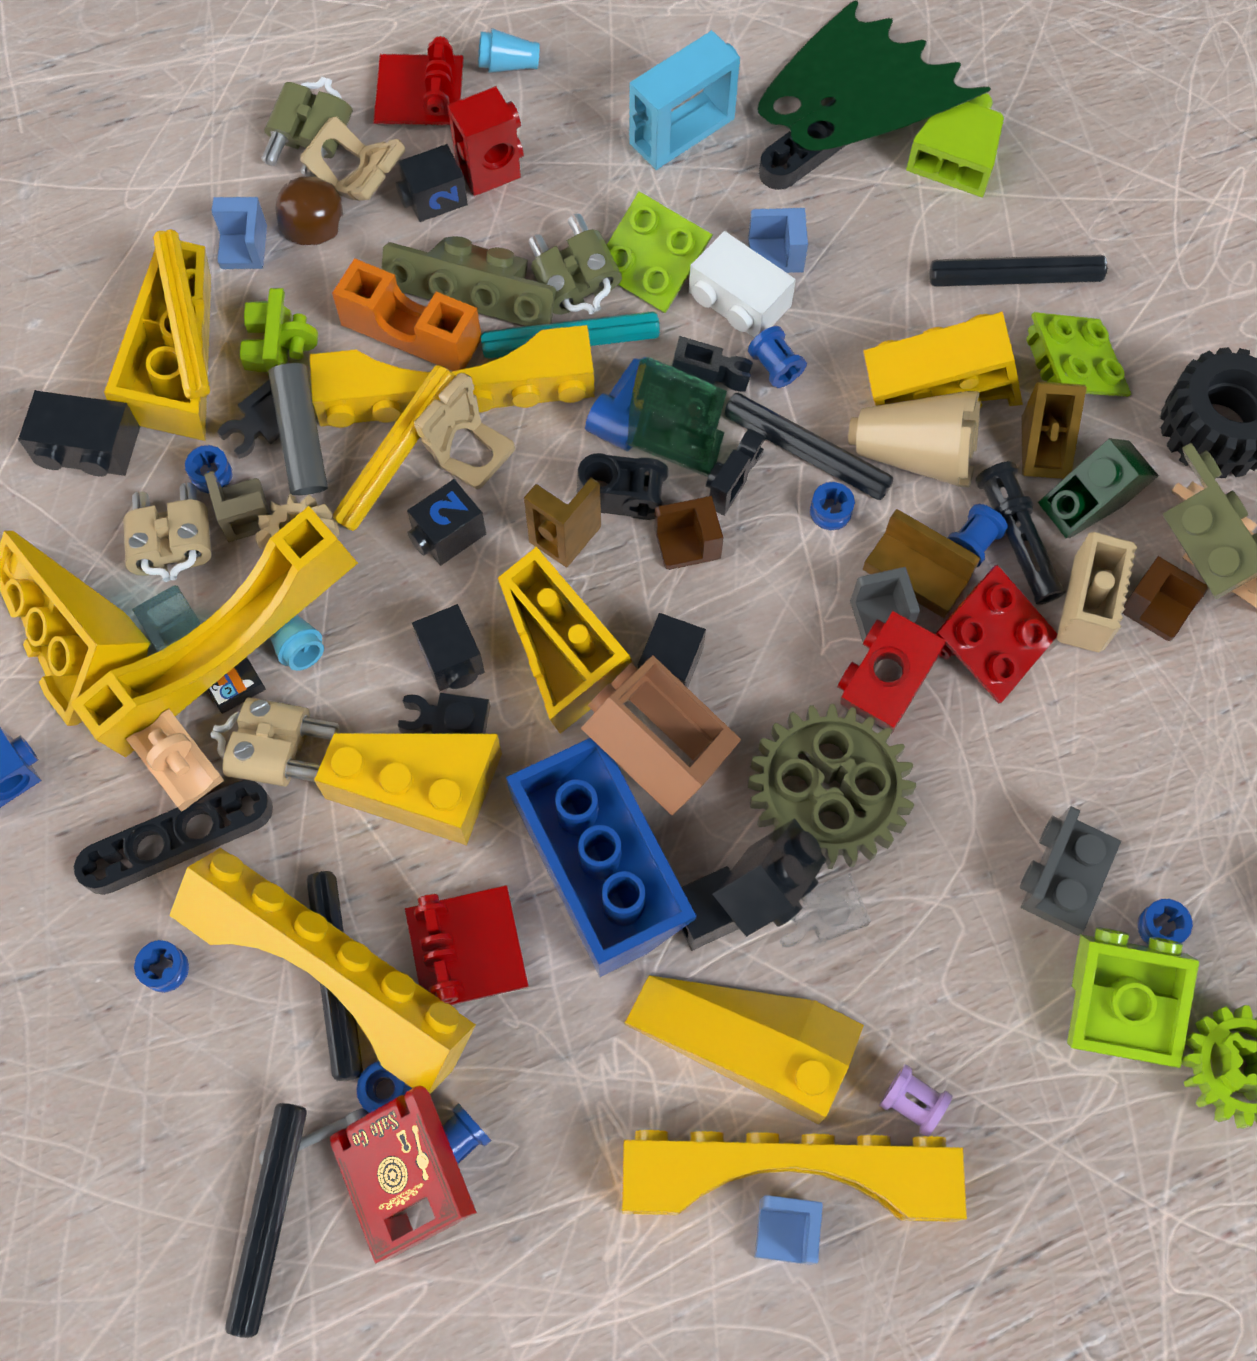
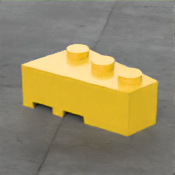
[863,311,1023,409]
[498,547,633,734]
[314,733,502,846]

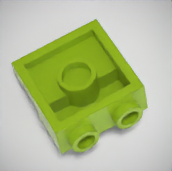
[1067,927,1199,1068]

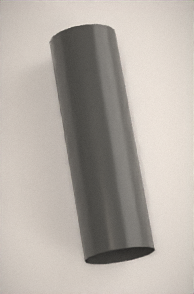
[268,363,328,495]

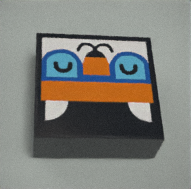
[207,657,266,714]

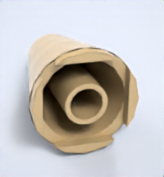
[848,391,980,487]

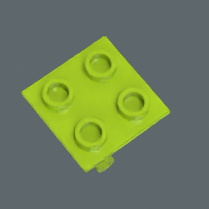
[607,191,713,313]
[1026,312,1132,397]

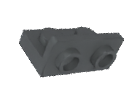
[1020,806,1121,936]

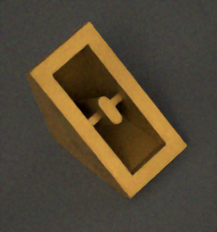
[1021,381,1087,479]

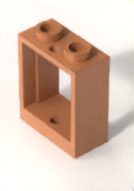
[581,656,741,815]

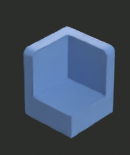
[212,197,267,269]
[748,208,808,273]
[755,1195,823,1265]

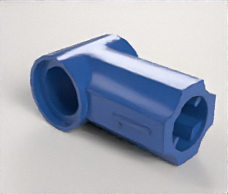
[585,357,668,451]

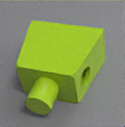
[906,93,1004,198]

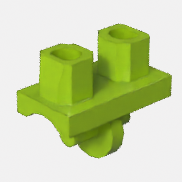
[240,288,318,376]

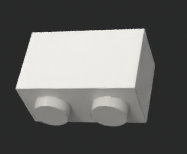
[689,231,796,338]

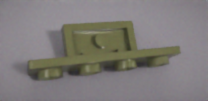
[382,236,556,326]
[1163,443,1257,600]

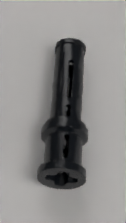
[975,461,1065,605]

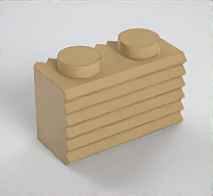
[1057,532,1137,653]

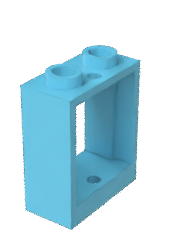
[629,30,740,170]

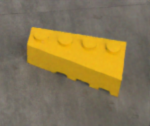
[104,240,211,441]

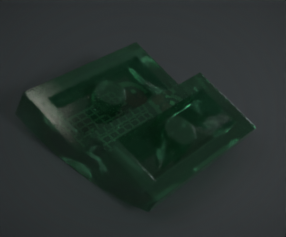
[628,357,727,477]

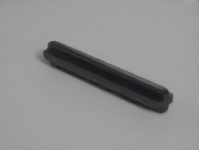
[929,255,1108,287]
[725,393,893,500]
[306,871,363,1081]
[225,1103,307,1338]

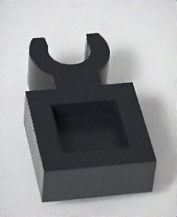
[669,336,753,392]
[218,379,280,459]
[706,428,766,516]
[398,693,491,734]

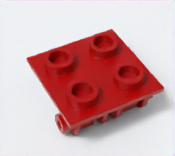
[374,36,464,125]
[936,565,1058,704]
[404,885,529,1005]

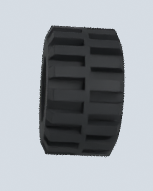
[1160,347,1257,478]

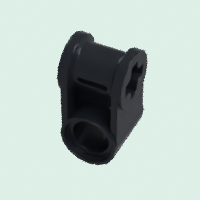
[577,453,669,520]

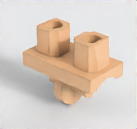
[126,709,224,812]

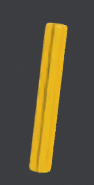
[153,229,210,399]
[333,365,456,531]

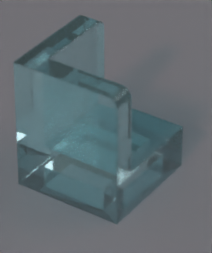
[132,585,201,652]

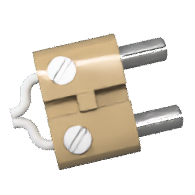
[123,482,212,582]
[211,697,339,787]

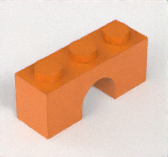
[332,258,481,371]

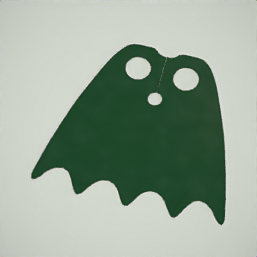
[757,0,991,151]

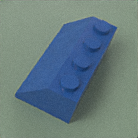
[506,738,697,977]

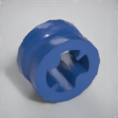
[185,445,232,494]
[810,482,855,531]
[1137,899,1193,945]
[134,940,189,993]

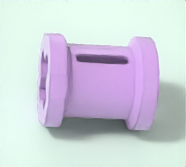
[879,1064,953,1136]

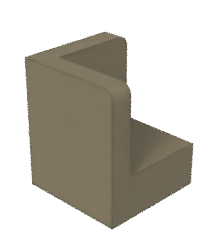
[204,471,270,543]

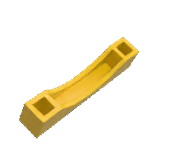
[309,325,595,428]
[70,506,358,758]
[169,847,476,1094]
[622,1130,967,1222]

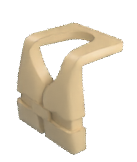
[300,117,405,201]
[414,373,515,489]

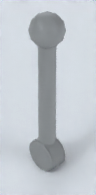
[259,1108,368,1166]

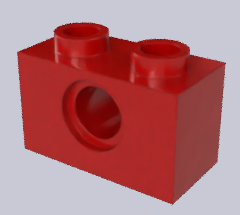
[447,86,524,196]
[837,611,946,734]

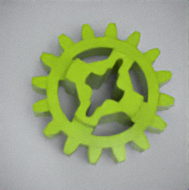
[1181,1005,1257,1129]

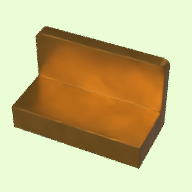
[524,478,601,568]
[862,509,980,619]

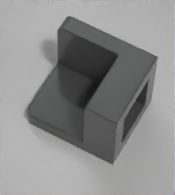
[850,567,920,642]

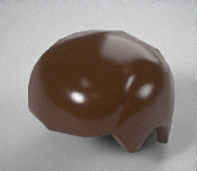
[276,177,343,245]

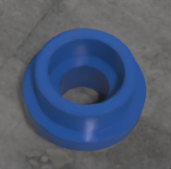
[357,1061,412,1113]

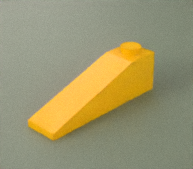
[0,531,150,726]
[625,975,864,1125]

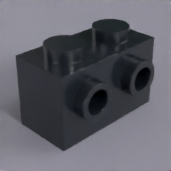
[18,390,140,477]
[713,818,827,937]

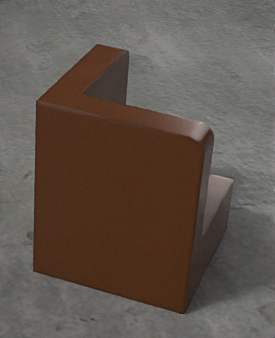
[654,495,724,570]
[1122,556,1209,641]

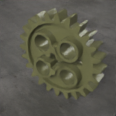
[748,704,916,869]

